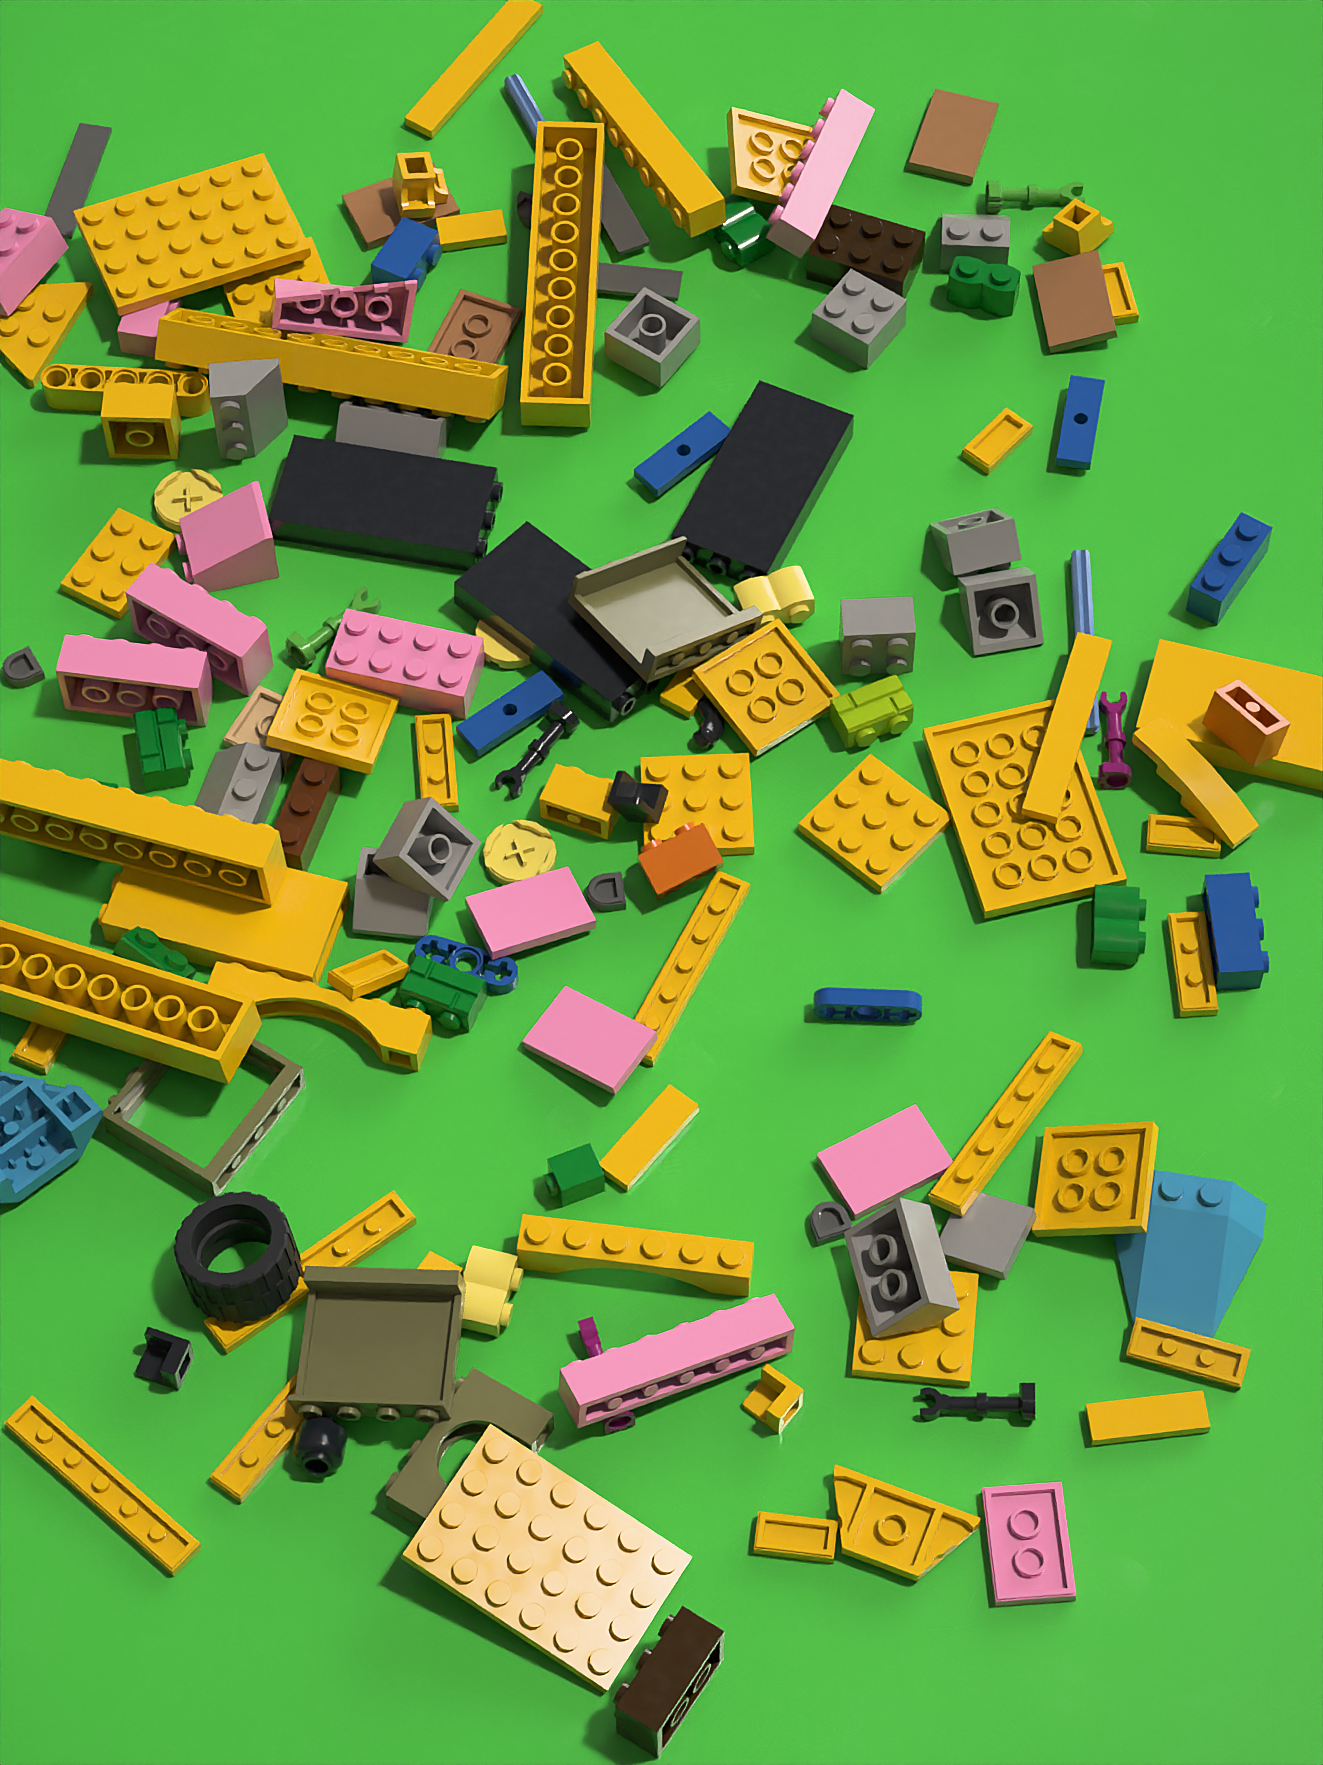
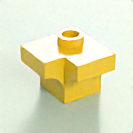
[391,152,448,219]
[1042,199,1114,256]

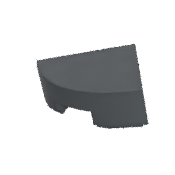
[517,191,533,230]

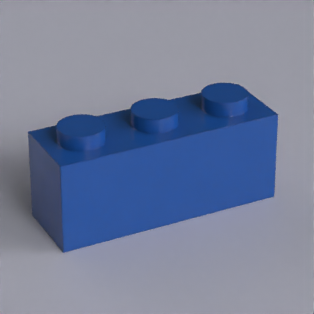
[1186,512,1273,626]
[1201,872,1269,990]

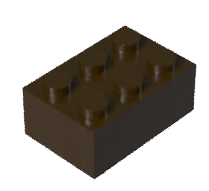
[806,204,926,299]
[613,1606,724,1758]

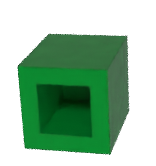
[544,1143,605,1207]

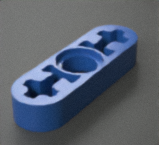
[415,935,519,995]
[813,987,922,1023]

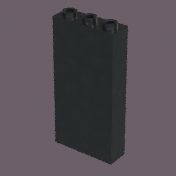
[671,380,854,582]
[268,435,503,571]
[454,521,663,723]

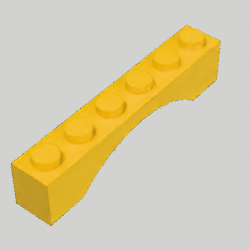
[207,961,433,1072]
[517,1214,754,1297]

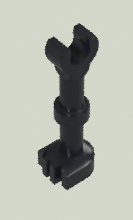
[495,700,580,799]
[920,1383,1036,1421]

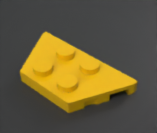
[0,282,94,388]
[833,1464,981,1581]

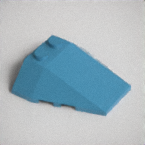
[1113,1170,1267,1338]

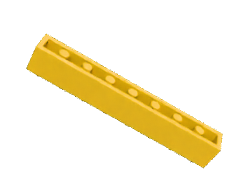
[562,41,726,238]

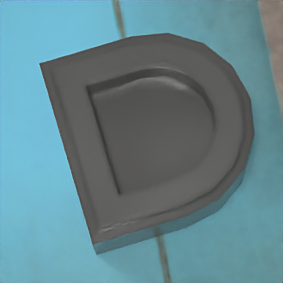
[2,646,46,688]
[587,872,626,912]
[810,1201,853,1246]

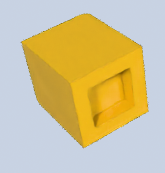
[743,1364,804,1434]

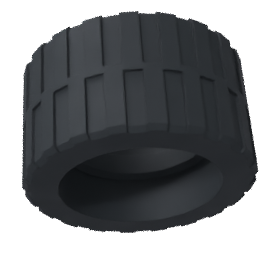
[174,1191,302,1323]

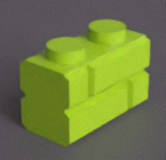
[829,674,914,748]

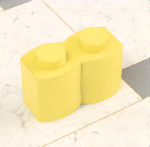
[733,566,815,629]
[462,1245,524,1337]

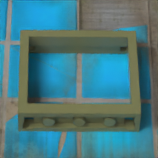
[102,1039,306,1197]

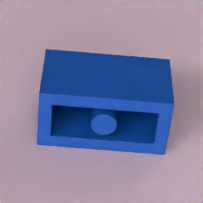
[371,217,442,289]

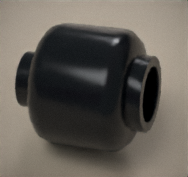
[293,1415,347,1477]

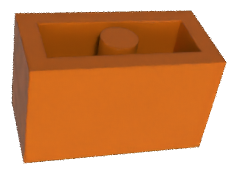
[1202,679,1291,767]
[637,822,724,900]

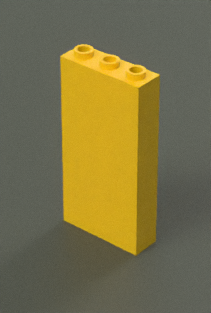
[1133,639,1323,791]
[98,867,351,986]

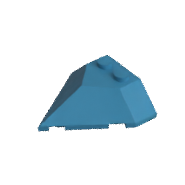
[0,1071,103,1203]

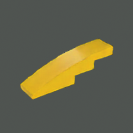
[1132,714,1259,849]

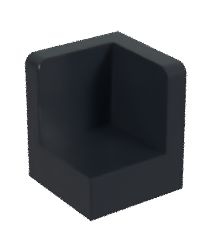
[607,771,669,824]
[136,1327,194,1391]

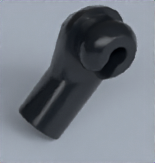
[693,699,725,749]

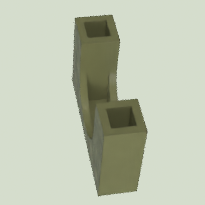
[384,1368,554,1528]

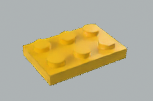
[60,508,177,620]

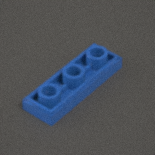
[1055,375,1105,470]
[634,411,731,497]
[456,670,564,757]

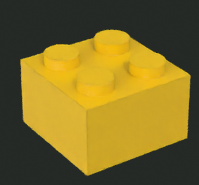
[101,382,182,460]

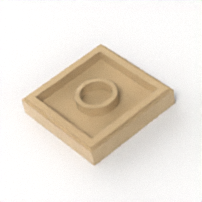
[223,685,298,774]

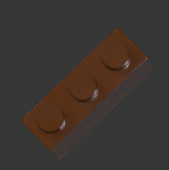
[274,757,342,872]

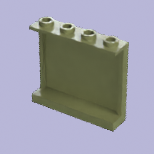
[568,536,764,683]
[287,1266,466,1423]

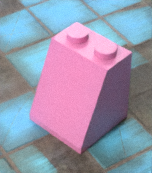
[175,481,279,593]

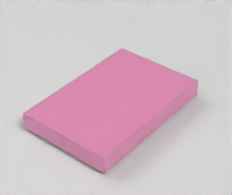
[465,866,596,960]
[522,986,658,1095]
[816,1104,953,1220]
[981,1482,1076,1607]

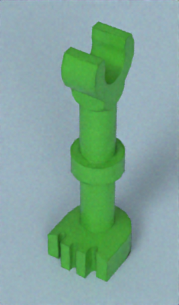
[985,181,1085,214]
[285,587,381,667]

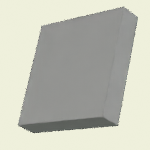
[939,1192,1037,1280]

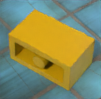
[539,764,620,840]

